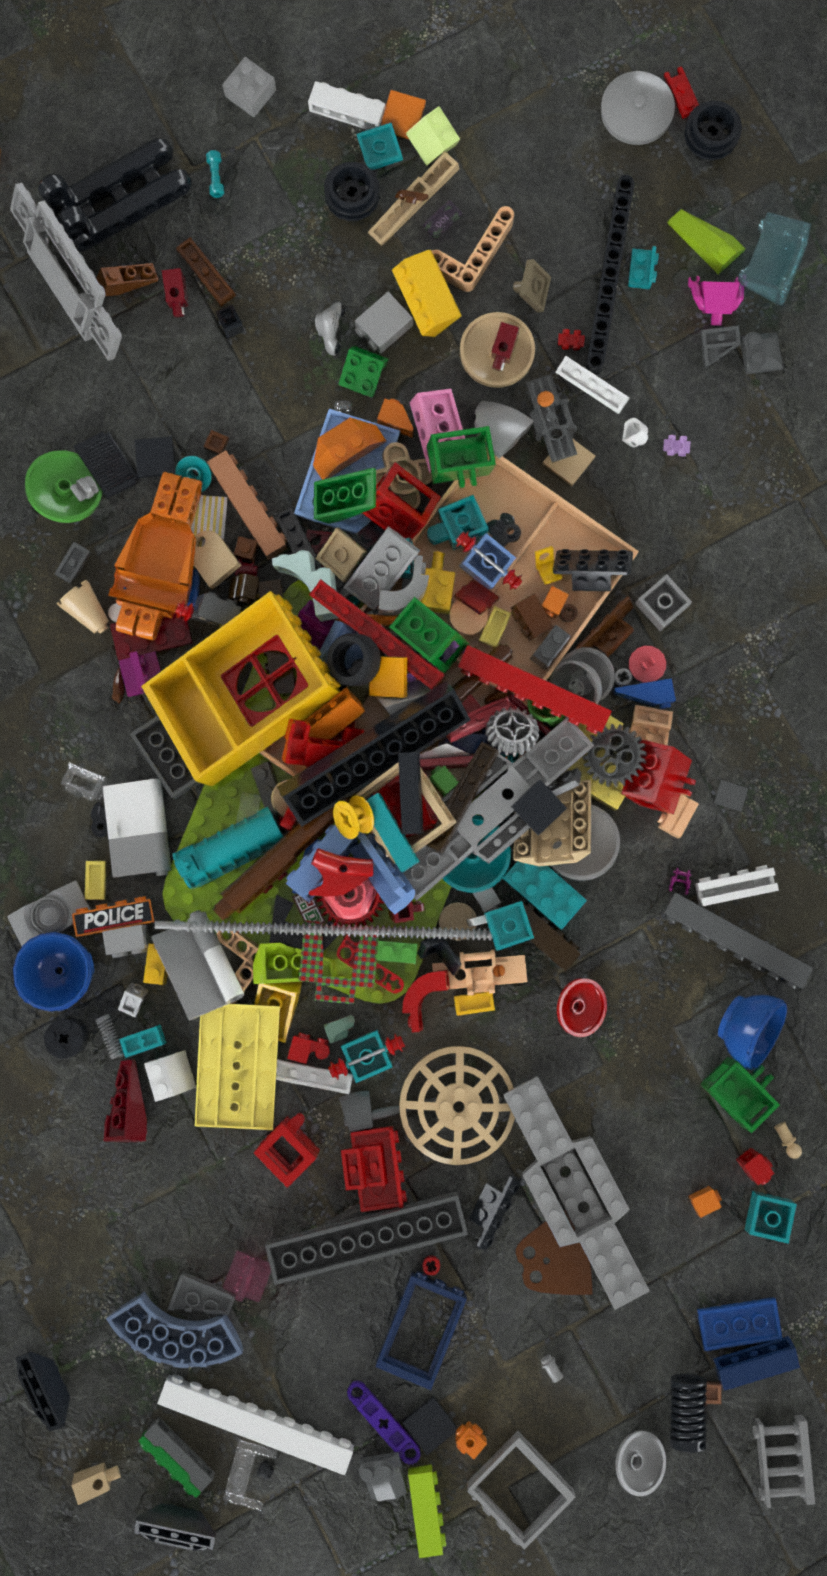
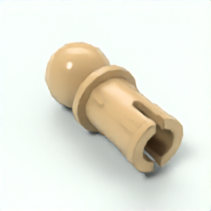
[774,1122,802,1159]

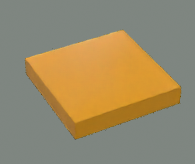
[369,656,407,698]

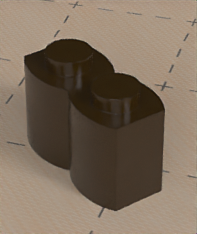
[228,574,259,606]

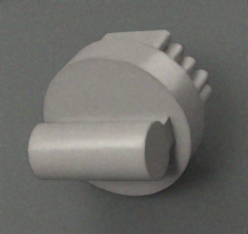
[70,476,99,502]

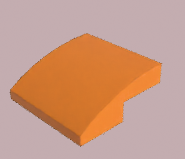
[381,90,426,140]

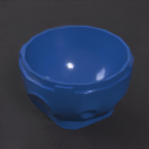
[13,932,94,1011]

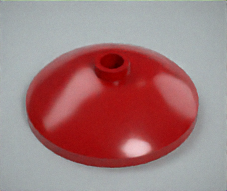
[557,978,607,1037]

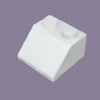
[144,1050,196,1102]

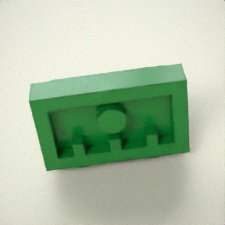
[339,345,389,398]

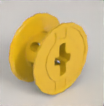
[333,795,374,839]

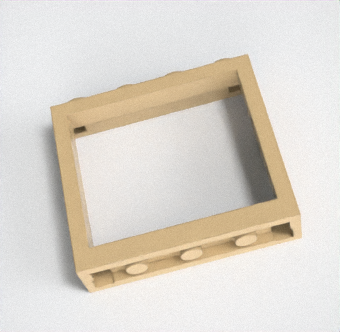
[354,762,457,864]

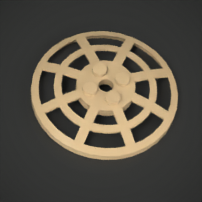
[399,1046,515,1165]

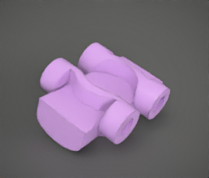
[663,435,691,457]

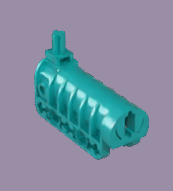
[172,806,284,889]

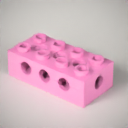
[410,389,465,473]

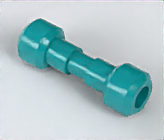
[206,150,224,198]

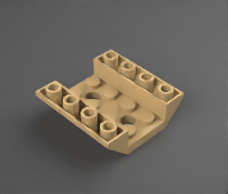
[513,780,591,866]

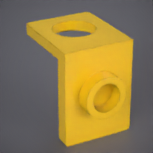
[534,546,562,585]

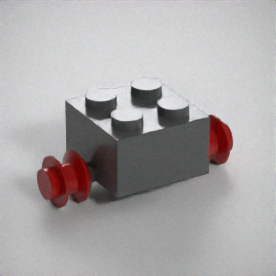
[174,592,241,629]

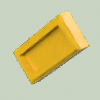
[454,992,495,1016]

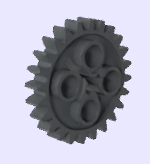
[582,724,647,788]

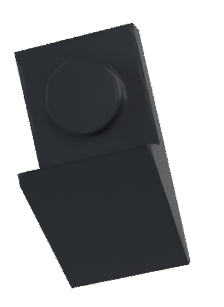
[215,305,244,339]

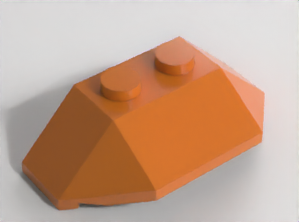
[313,418,387,480]

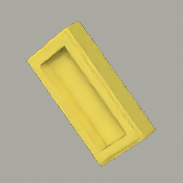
[478,606,511,648]
[85,861,106,900]

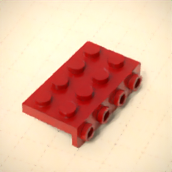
[350,1126,407,1212]

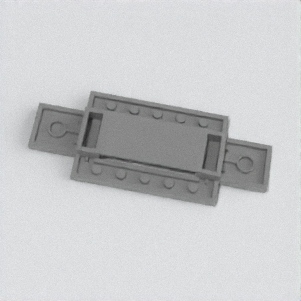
[10,183,122,361]

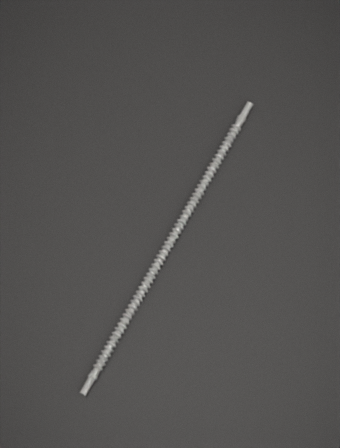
[155,920,492,941]

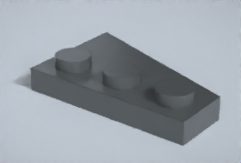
[167,1272,237,1315]

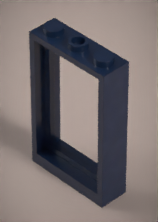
[375,1271,467,1390]

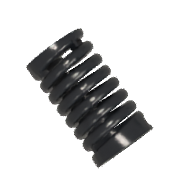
[670,1373,707,1453]

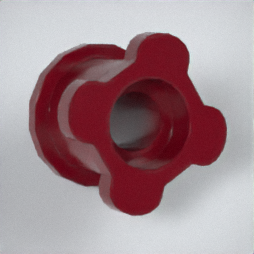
[235,558,258,576]

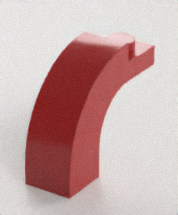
[402,969,450,1033]

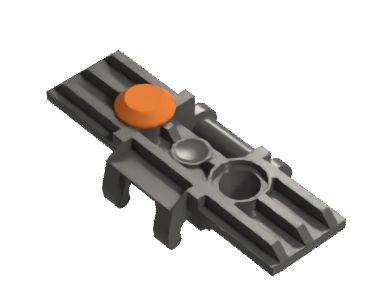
[526,374,578,462]

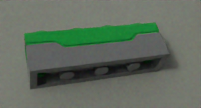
[139,1416,215,1498]

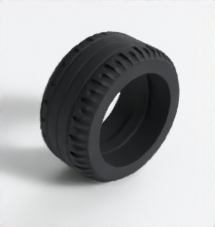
[327,633,381,686]

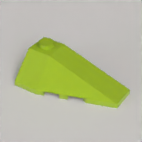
[667,209,745,275]
[253,943,335,984]

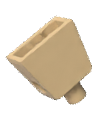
[72,1463,121,1505]

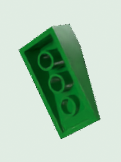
[314,468,376,524]

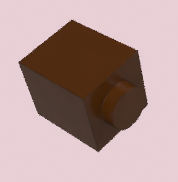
[234,536,259,563]

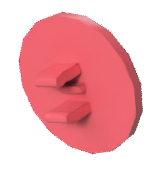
[628,646,666,683]

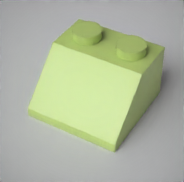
[406,106,460,166]

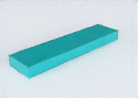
[366,793,420,872]

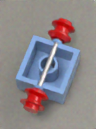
[455,531,522,590]

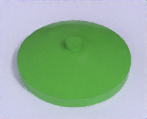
[25,451,103,523]

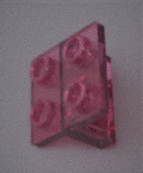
[223,1251,271,1302]

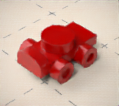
[558,329,585,351]

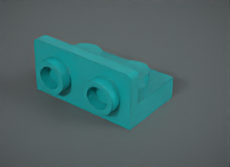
[628,246,659,289]

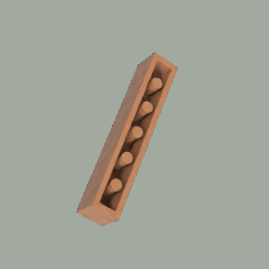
[207,450,288,560]

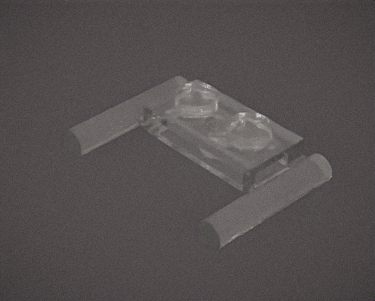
[223,1440,277,1511]

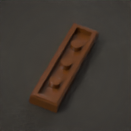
[176,237,236,307]

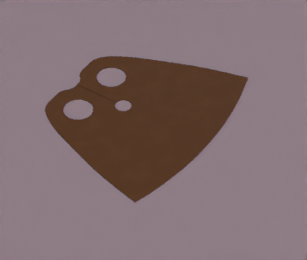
[516,1209,592,1295]

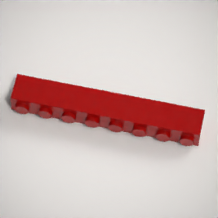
[458,645,612,734]

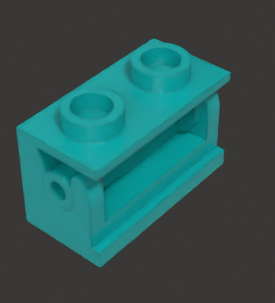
[119,1025,166,1058]

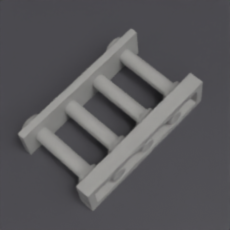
[753,1415,815,1508]

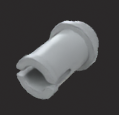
[541,1354,563,1383]

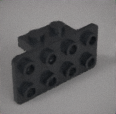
[553,549,633,591]

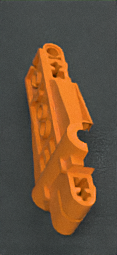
[108,472,202,641]

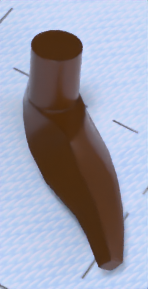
[112,668,124,704]

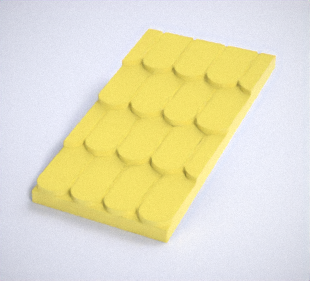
[195,1004,280,1130]

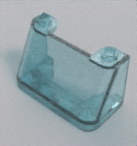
[738,212,811,306]

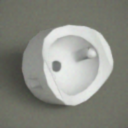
[622,418,648,448]

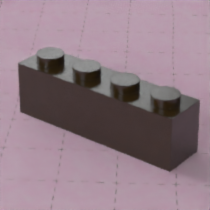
[523,902,581,971]

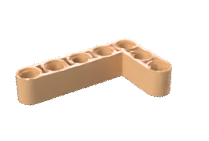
[432,206,514,292]
[217,931,259,1004]

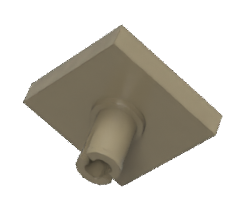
[513,259,551,312]

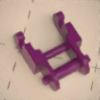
[669,867,692,895]

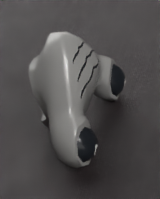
[315,302,346,356]

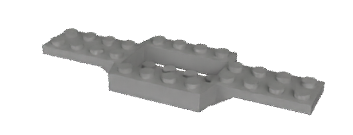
[403,717,594,901]
[503,1076,650,1310]

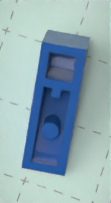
[613,678,676,709]

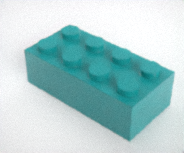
[502,861,587,930]

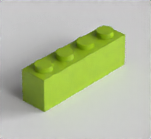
[408,1464,446,1558]

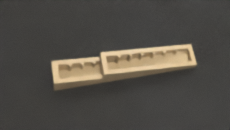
[368,151,459,246]

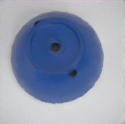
[718,995,787,1070]

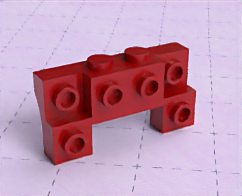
[282,719,365,768]

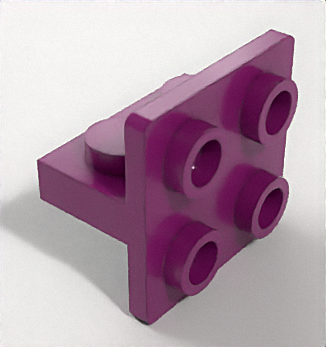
[119,651,161,697]

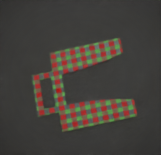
[298,920,379,1004]

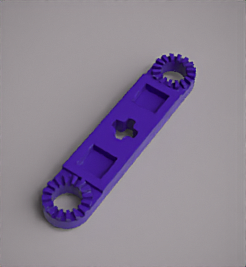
[347,1381,420,1465]

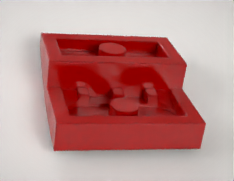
[341,1144,388,1190]

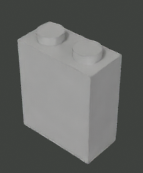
[355,292,413,354]

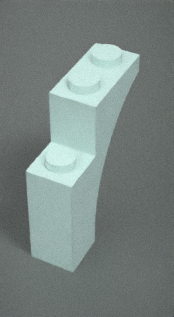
[272,550,338,622]

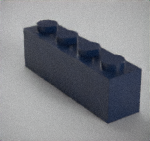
[713,1336,800,1391]

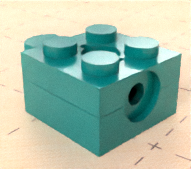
[427,495,489,550]

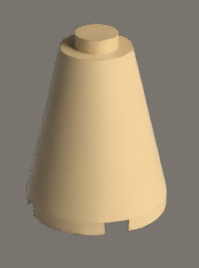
[57,580,109,634]

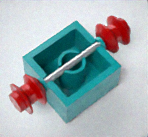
[328,1029,405,1083]

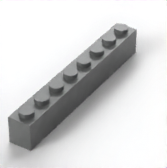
[661,893,813,990]

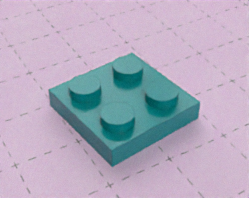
[356,123,403,170]
[484,901,534,951]

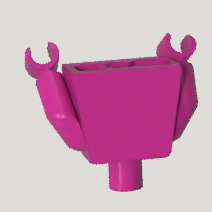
[688,276,747,326]

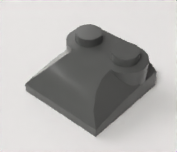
[740,332,783,375]

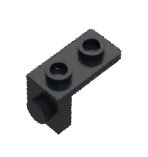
[417,937,462,976]

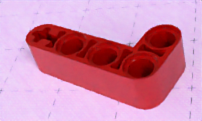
[337,934,404,994]

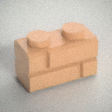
[657,795,699,838]

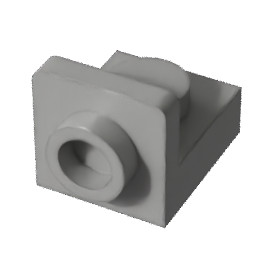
[118,983,148,1018]

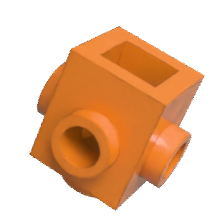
[455,1421,487,1459]

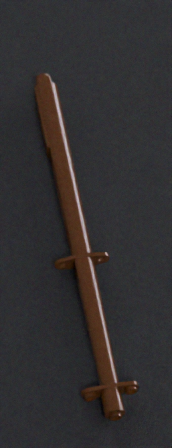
[213,644,513,920]

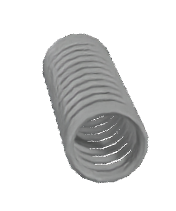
[95,1014,124,1059]

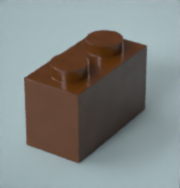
[510,593,554,641]

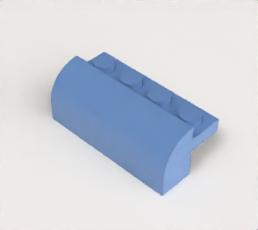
[350,832,415,914]

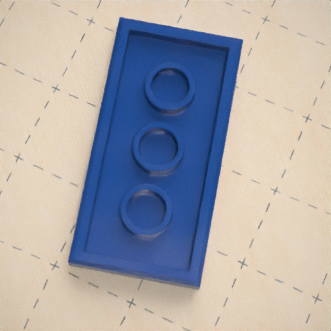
[697,1297,783,1351]

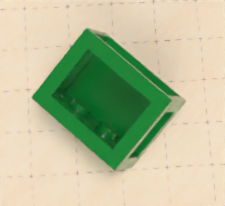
[427,426,496,488]
[389,596,470,673]
[700,1057,780,1133]

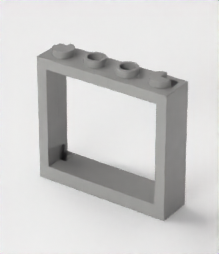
[467,1431,576,1550]

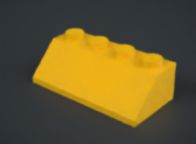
[392,250,462,337]

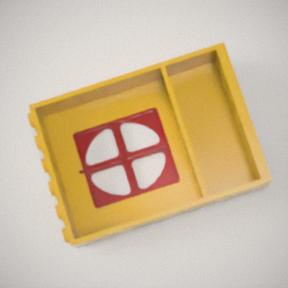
[141,591,341,786]

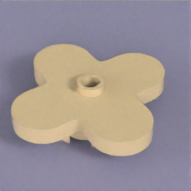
[376,442,432,509]

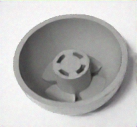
[550,660,602,704]

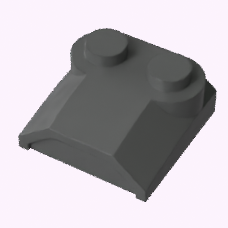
[359,1452,409,1501]

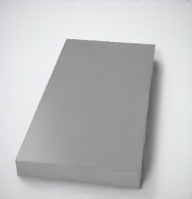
[343,526,420,611]

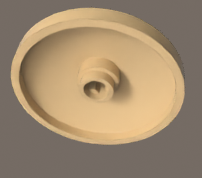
[460,312,535,388]

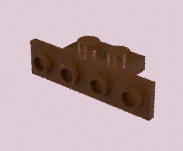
[576,596,634,657]

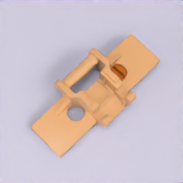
[432,949,527,996]

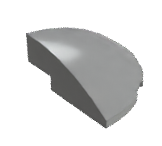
[474,401,534,459]

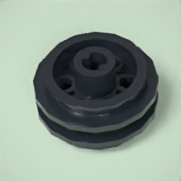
[684,100,742,161]
[324,162,380,221]

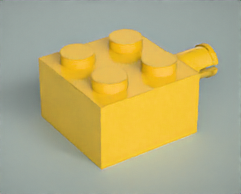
[421,551,455,615]

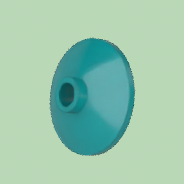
[175,456,212,492]

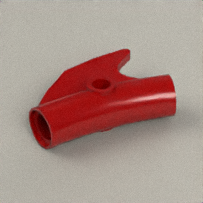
[309,848,373,897]

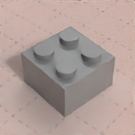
[222,57,276,117]
[635,574,692,632]
[102,925,151,958]

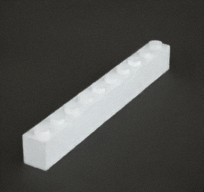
[157,1374,354,1475]

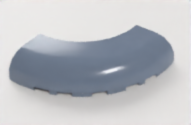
[106,1292,243,1368]

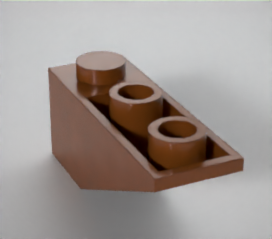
[96,263,159,296]

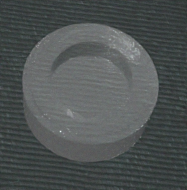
[333,401,352,412]

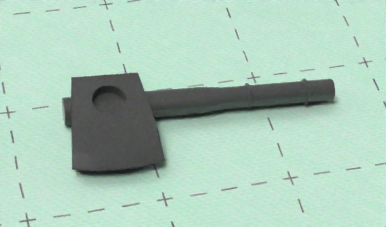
[339,1091,436,1132]

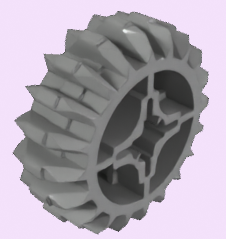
[486,706,539,757]

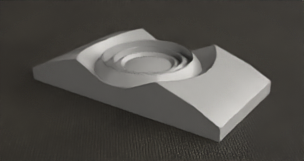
[7,881,91,946]

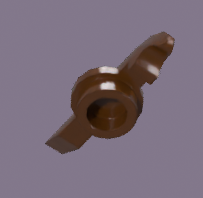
[395,190,429,204]
[484,688,514,704]

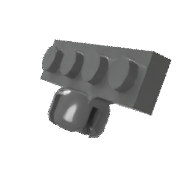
[251,762,293,836]

